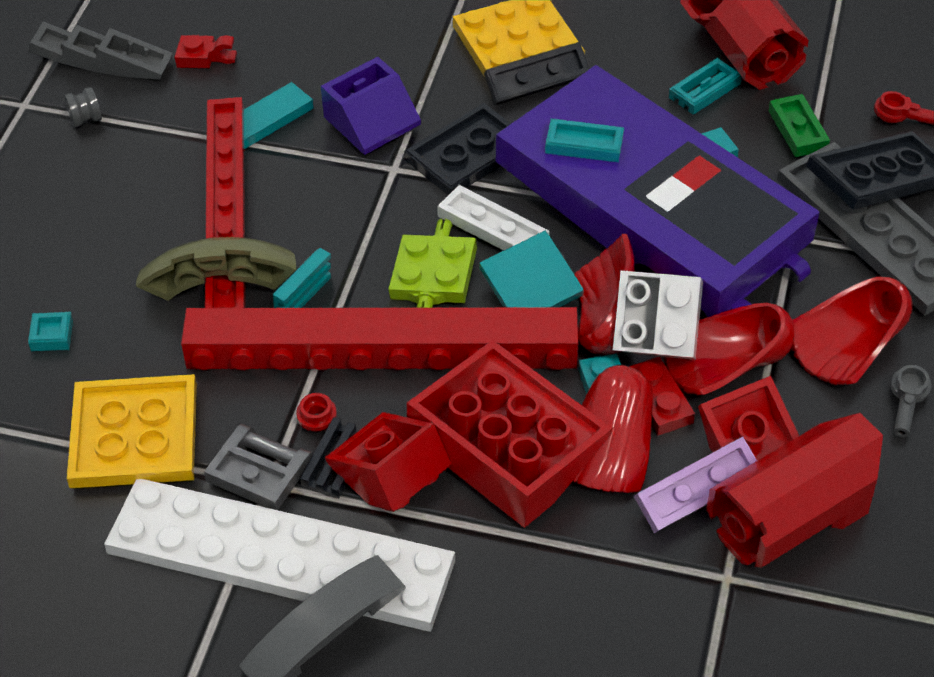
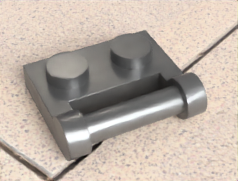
[204,423,314,510]

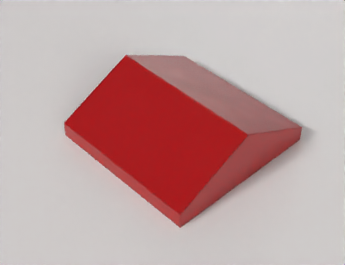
[698,376,799,461]

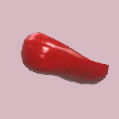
[574,233,634,356]
[791,277,912,385]
[664,303,795,395]
[573,365,653,493]

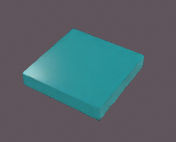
[479,230,584,307]

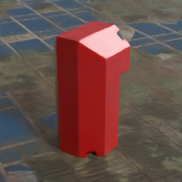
[680,0,809,90]
[707,413,883,568]

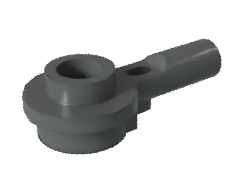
[891,365,932,438]

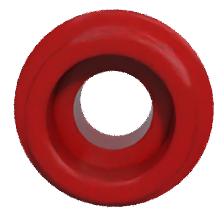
[296,393,337,431]

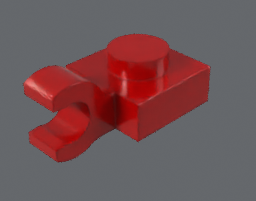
[174,35,237,68]

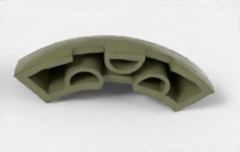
[136,237,296,301]

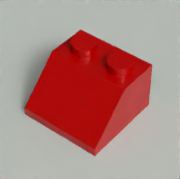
[325,412,451,512]

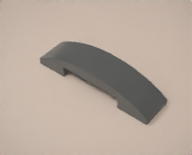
[239,555,406,677]

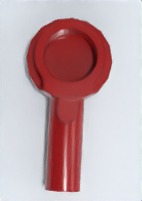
[874,91,934,125]

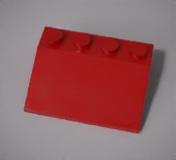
[407,340,613,528]

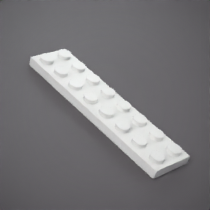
[104,479,455,632]

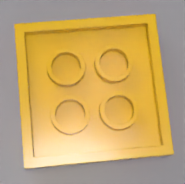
[453,0,585,77]
[67,374,197,488]

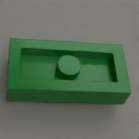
[768,94,830,157]

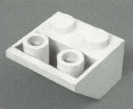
[613,271,703,360]

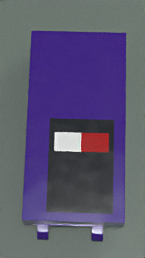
[496,65,820,317]

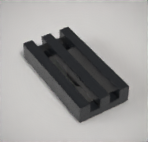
[300,417,364,499]

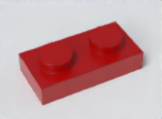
[629,356,695,436]

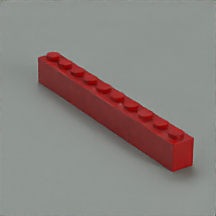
[181,307,578,370]

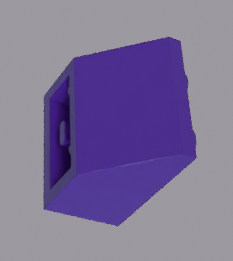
[321,57,421,155]

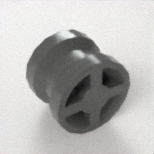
[64,87,102,128]

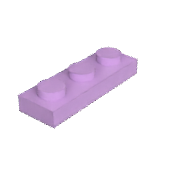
[634,437,757,533]

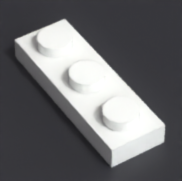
[438,185,549,251]

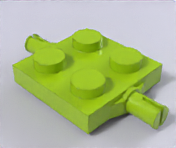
[389,219,477,308]

